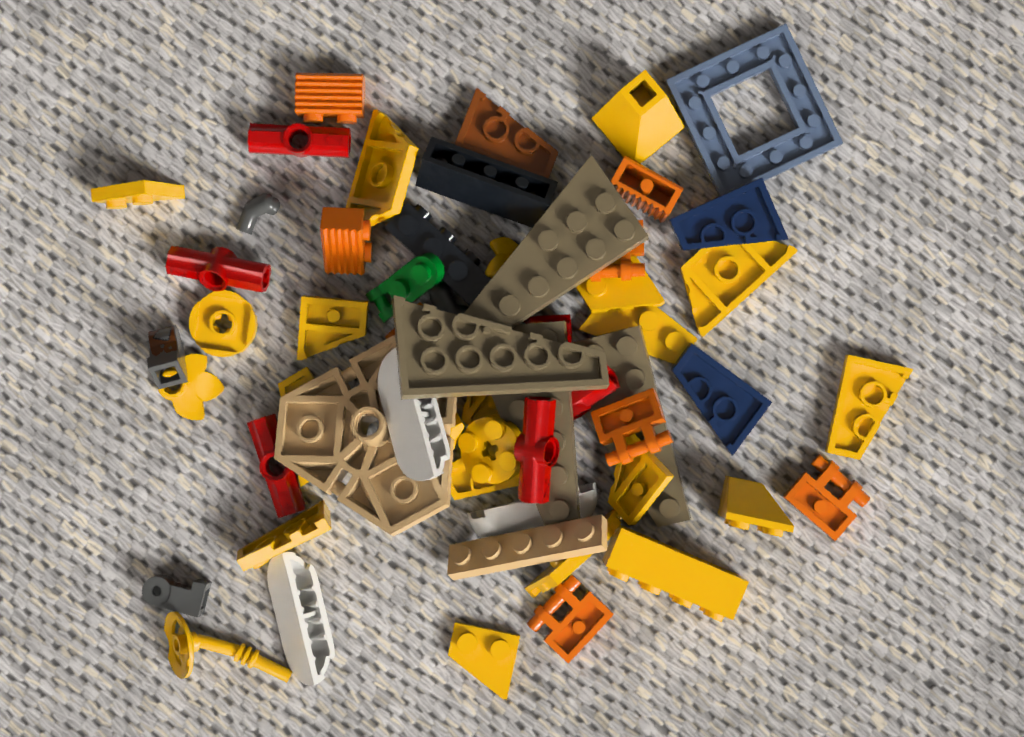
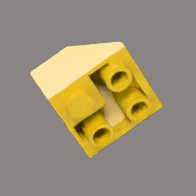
[591,70,685,164]
[718,475,794,537]

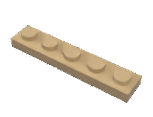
[447,514,607,580]

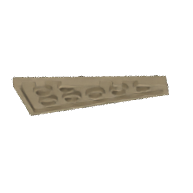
[464,154,649,329]
[392,295,610,400]
[491,321,581,526]
[572,325,691,527]

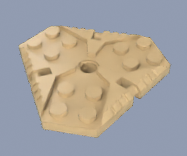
[274,335,457,537]

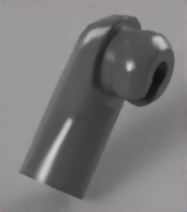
[236,193,280,235]
[429,282,469,315]

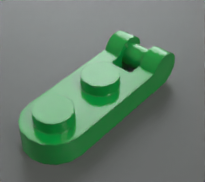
[365,253,445,323]

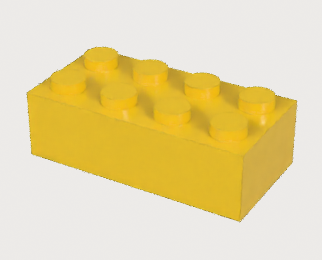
[602,525,749,622]

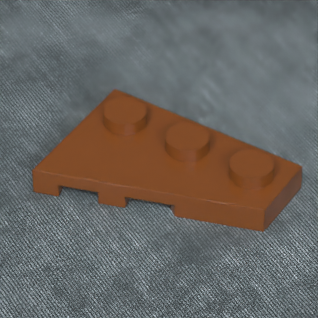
[454,88,558,178]

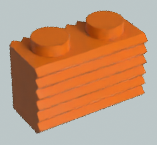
[295,73,365,124]
[611,156,684,223]
[320,207,373,275]

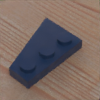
[668,178,788,250]
[670,343,772,456]

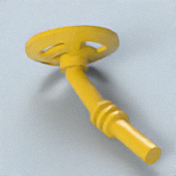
[164,611,292,683]

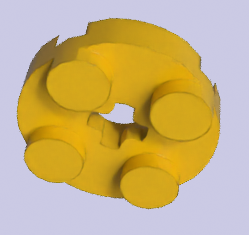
[189,290,258,357]
[458,415,521,484]

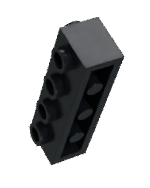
[415,137,558,228]
[385,202,492,306]

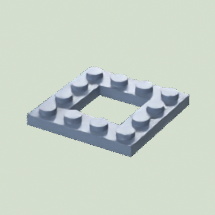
[665,24,843,196]

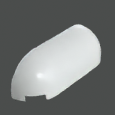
[377,347,450,481]
[467,482,598,538]
[267,552,335,685]

